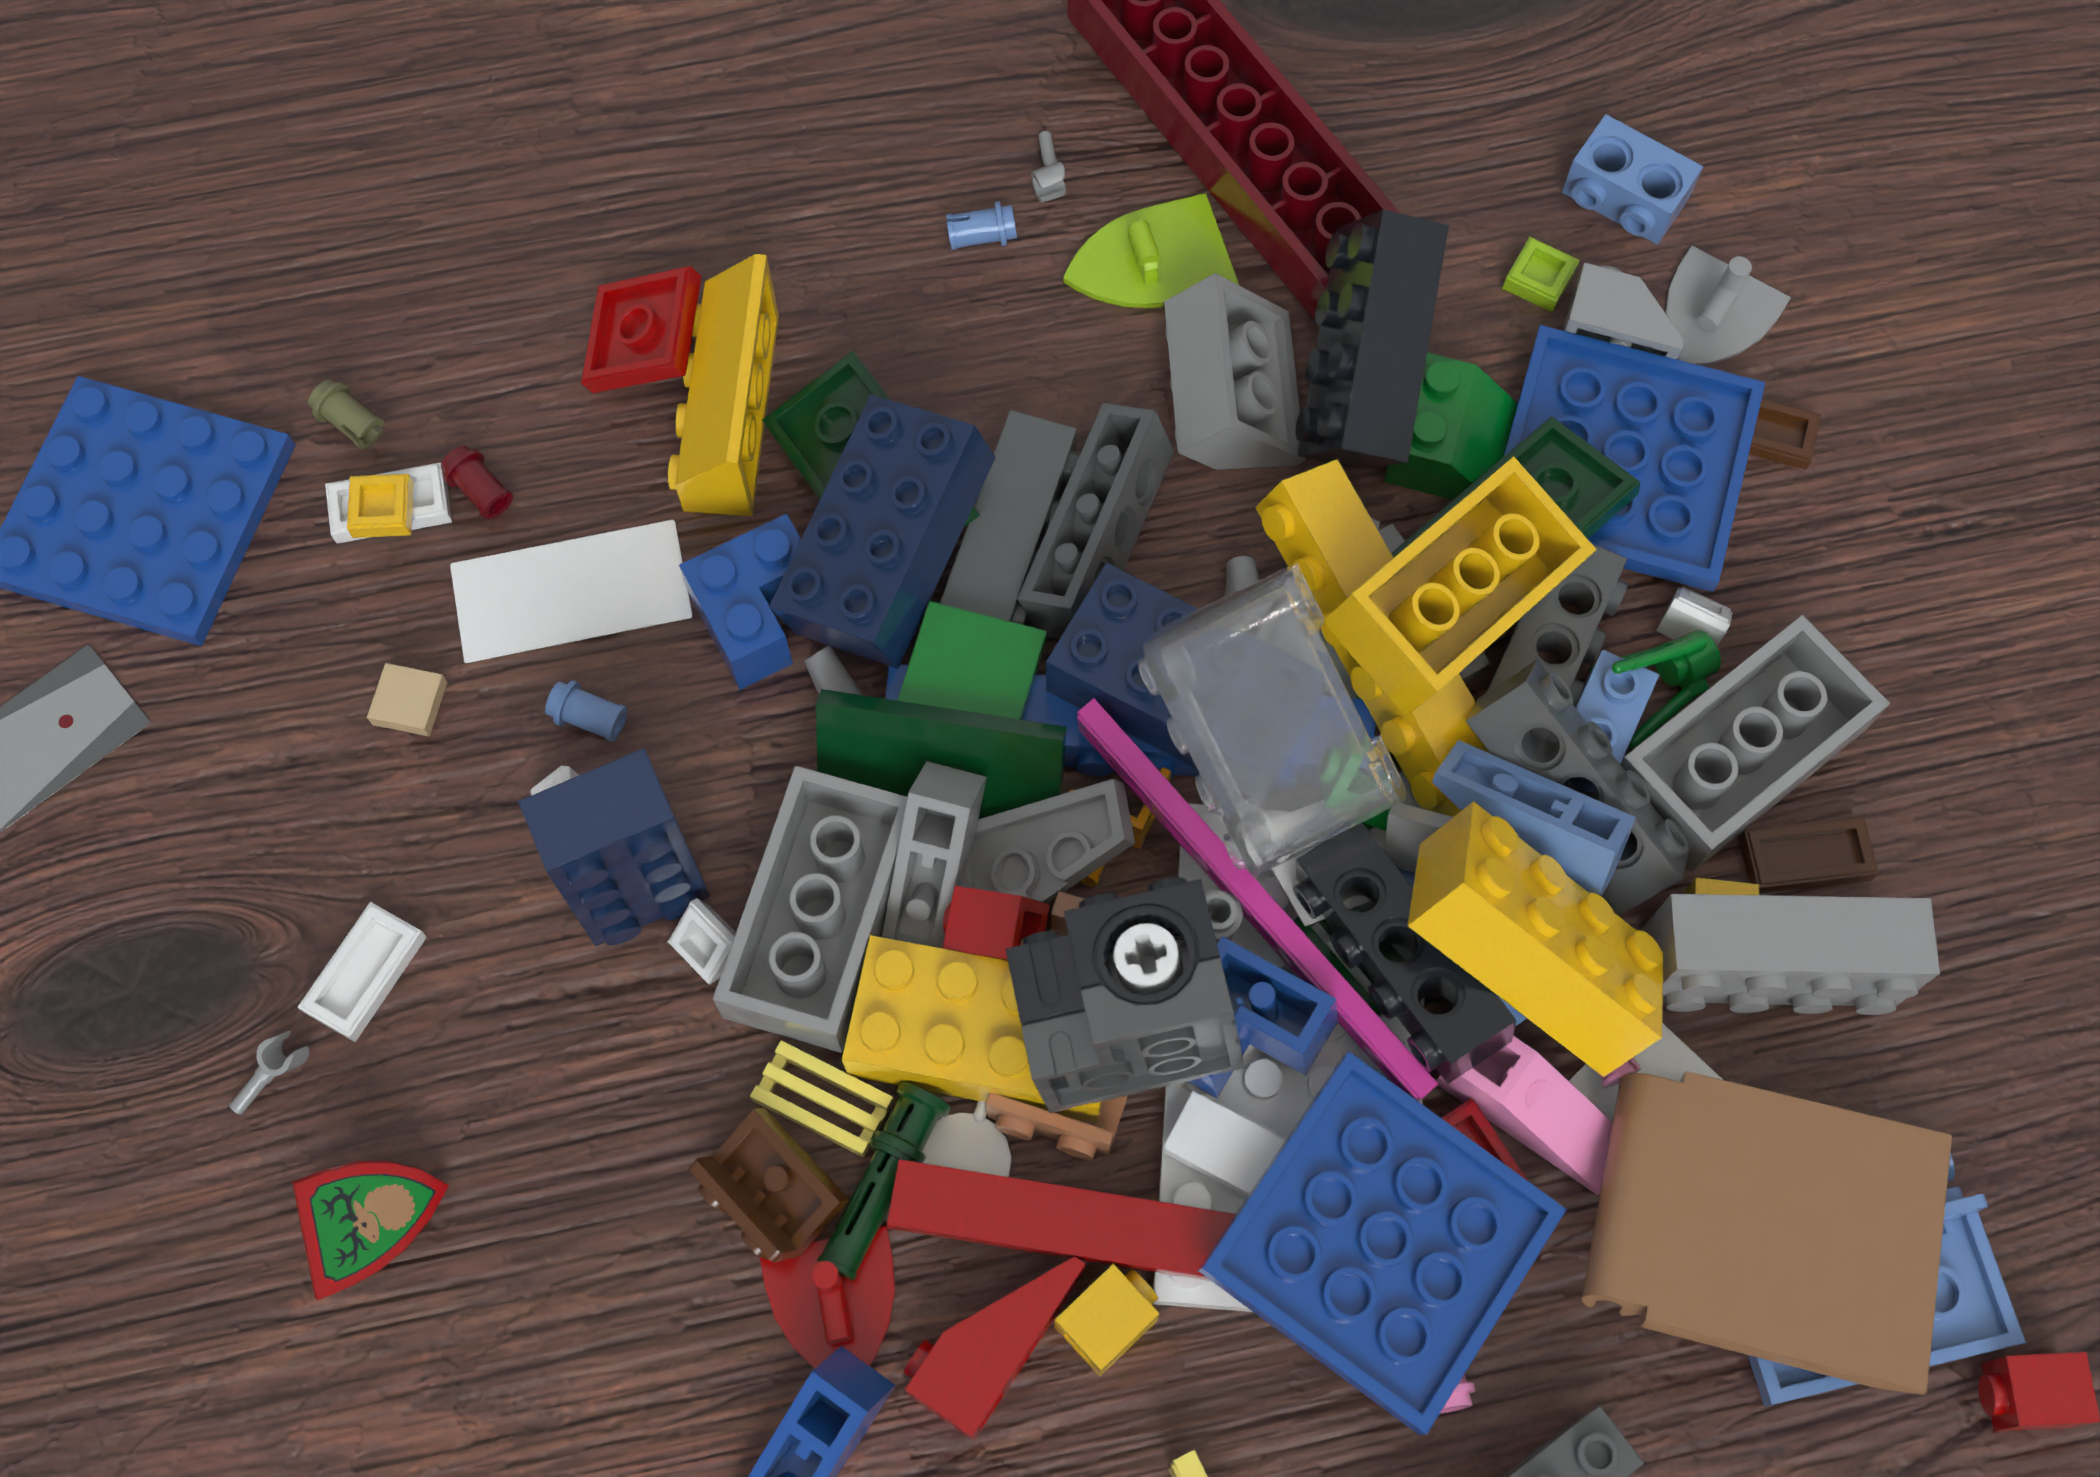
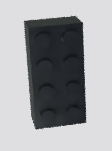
[1295,209,1449,469]

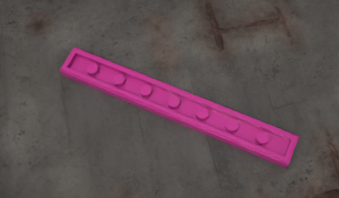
[1077,698,1438,1101]

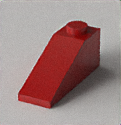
[903,1256,1086,1442]

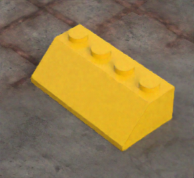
[668,254,779,516]

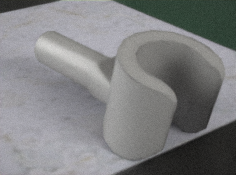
[1031,131,1067,203]
[229,1031,310,1115]

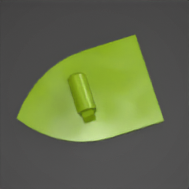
[1063,193,1239,308]

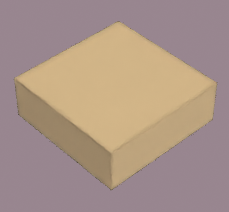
[367,663,448,737]

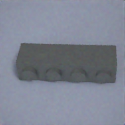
[940,410,1081,626]

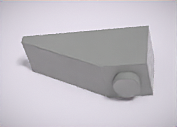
[881,761,987,949]

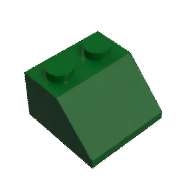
[1383,352,1518,500]

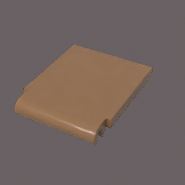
[1582,1071,1952,1395]

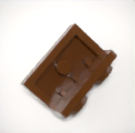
[688,1108,850,1262]

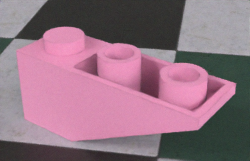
[1436,1036,1612,1195]

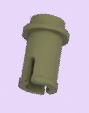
[308,380,385,450]

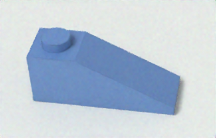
[1432,740,1636,896]

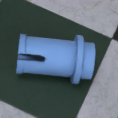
[946,201,1017,250]
[545,680,628,742]

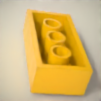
[1322,457,1597,717]
[1408,801,1663,1077]
[842,935,1102,1123]

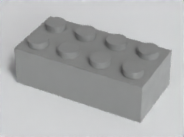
[1620,615,1890,873]
[712,766,907,1053]
[1641,894,1940,1015]

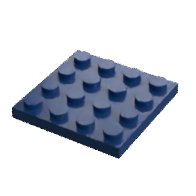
[1503,325,1765,592]
[0,376,296,646]
[1198,1051,1567,1435]

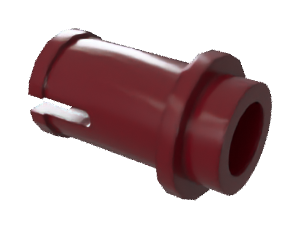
[441,446,513,520]

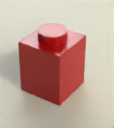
[943,886,1050,961]
[1978,1352,2100,1432]

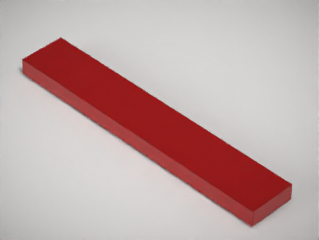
[887,1159,1235,1281]

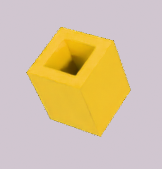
[1055,1264,1160,1377]

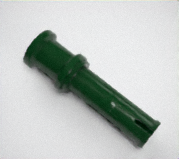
[816,1082,951,1281]

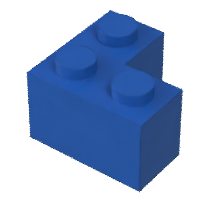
[679,514,801,690]
[1187,936,1338,1099]

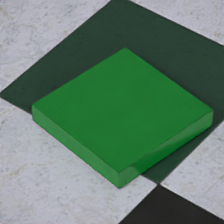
[897,601,1047,720]

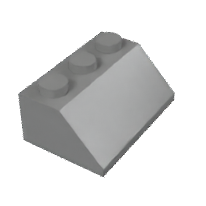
[1164,273,1306,470]

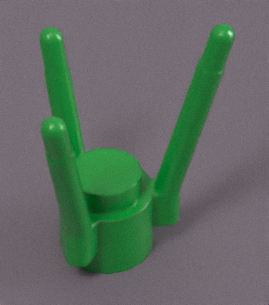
[1588,630,1721,748]

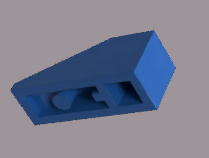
[748,1346,895,1477]

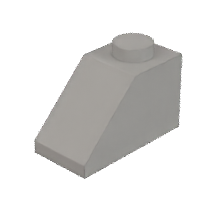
[1563,262,1684,359]

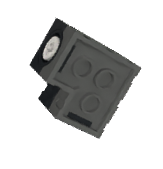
[1006,877,1245,1113]

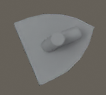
[1665,246,1791,366]

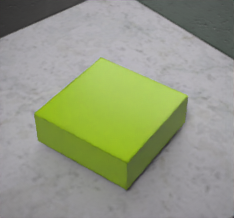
[1502,237,1580,312]

